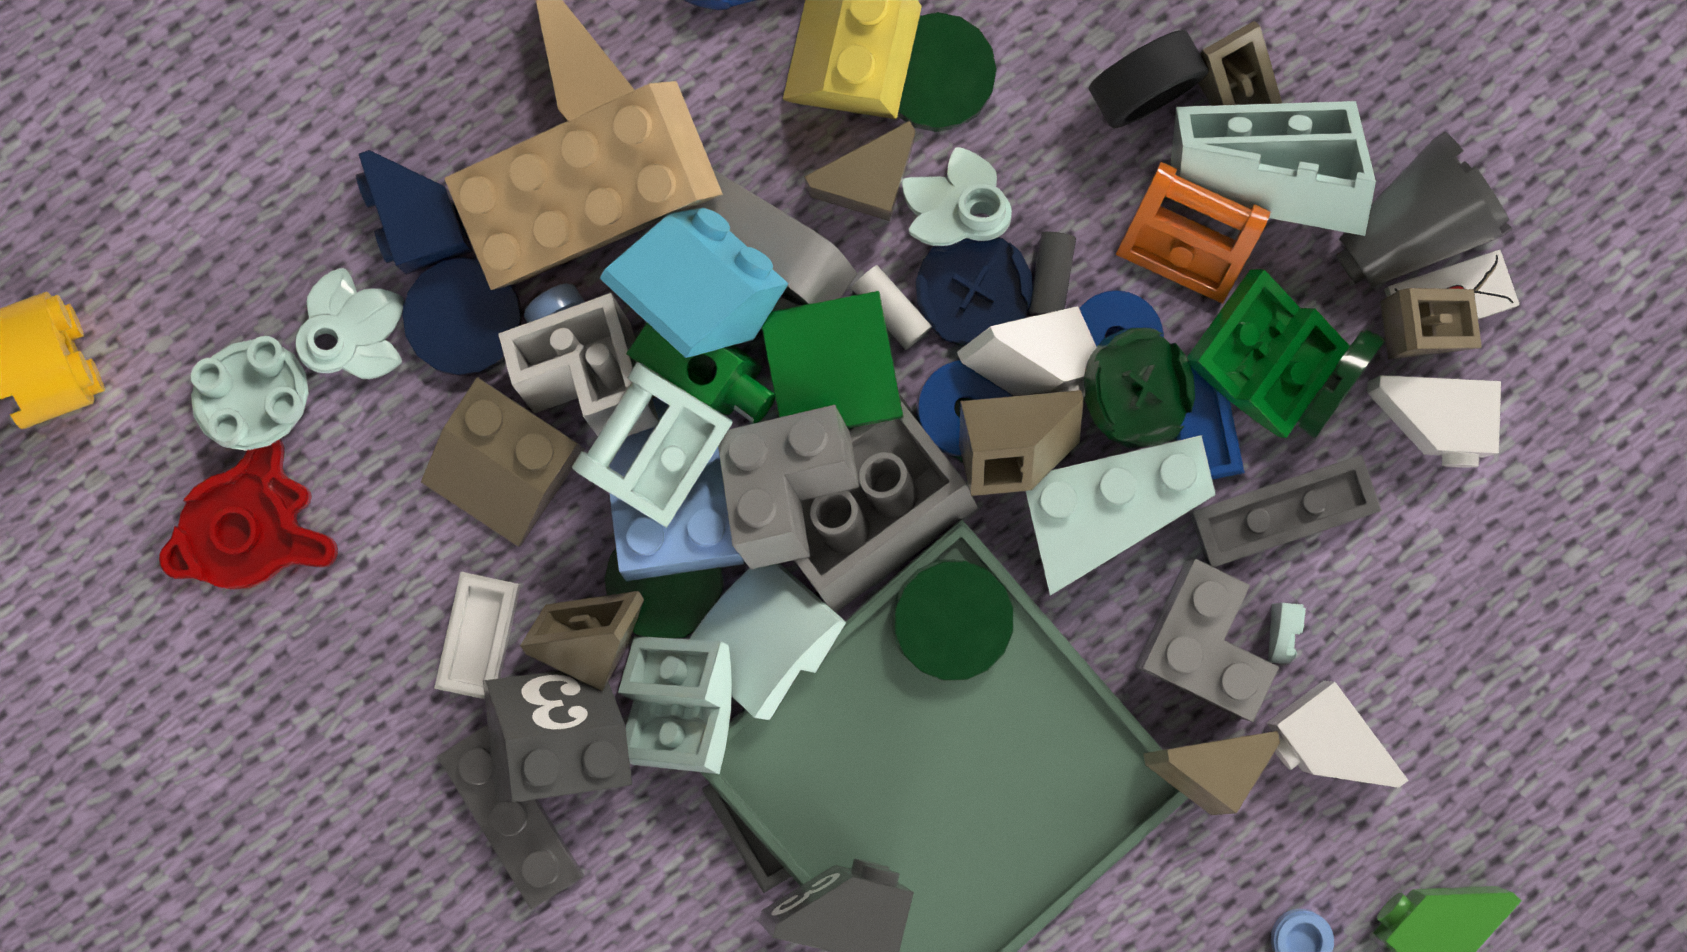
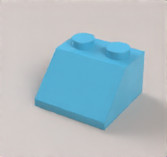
[599,207,789,358]

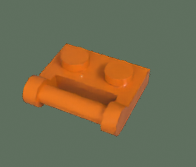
[1116,162,1271,304]

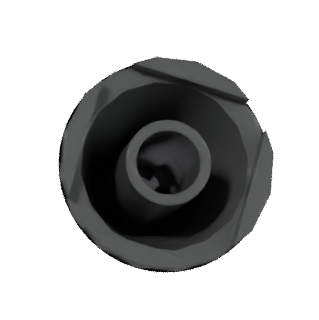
[1335,132,1512,287]

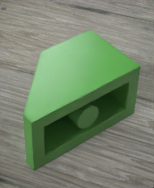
[1373,886,1522,952]

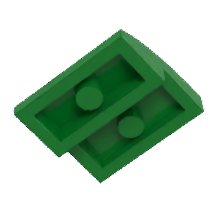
[1187,269,1350,438]
[762,291,904,428]

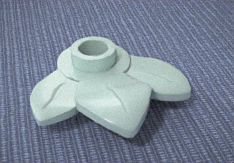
[902,147,1012,246]
[295,268,404,379]

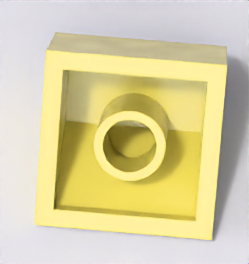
[783,0,922,119]

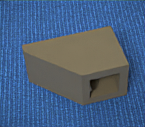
[959,390,1084,496]

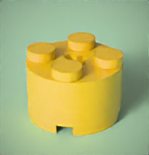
[0,291,105,429]

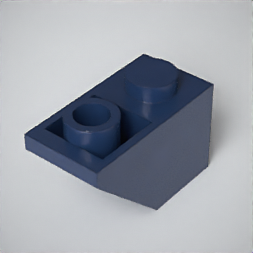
[356,150,473,275]

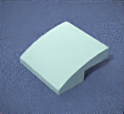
[690,563,846,720]
[618,636,732,774]

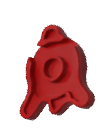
[159,439,338,590]

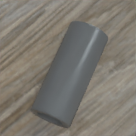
[1028,231,1076,316]

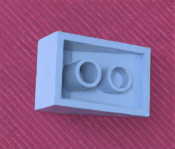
[609,398,744,581]

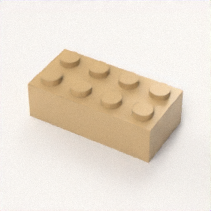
[444,81,723,290]

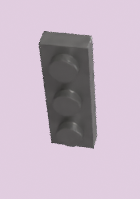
[1189,455,1382,567]
[437,724,585,910]

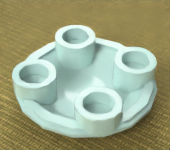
[190,336,309,451]

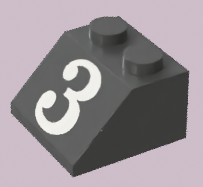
[483,671,632,803]
[759,858,914,952]

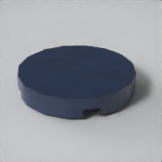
[915,237,1033,347]
[402,258,522,376]

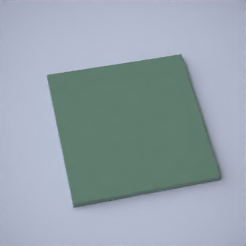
[700,519,1188,952]

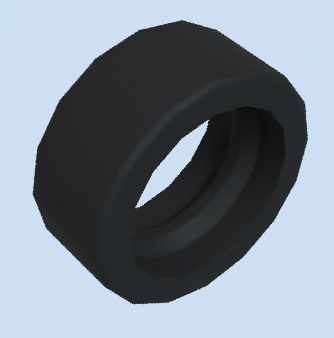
[1088,29,1209,129]

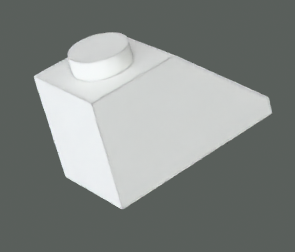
[957,306,1097,397]
[1367,375,1501,468]
[1267,681,1409,788]

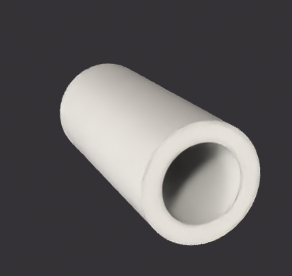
[851,265,932,350]

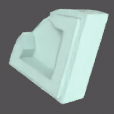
[1268,603,1306,664]

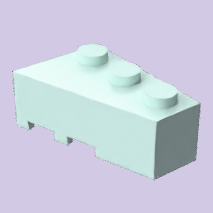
[1171,101,1376,236]
[1026,435,1216,596]

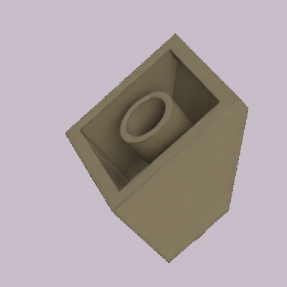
[421,377,585,547]

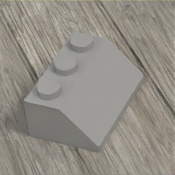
[794,401,978,613]

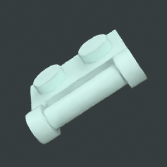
[572,362,733,528]

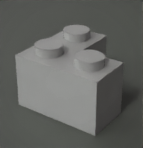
[718,405,859,569]
[1135,559,1279,722]

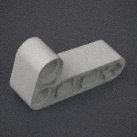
[688,169,857,305]

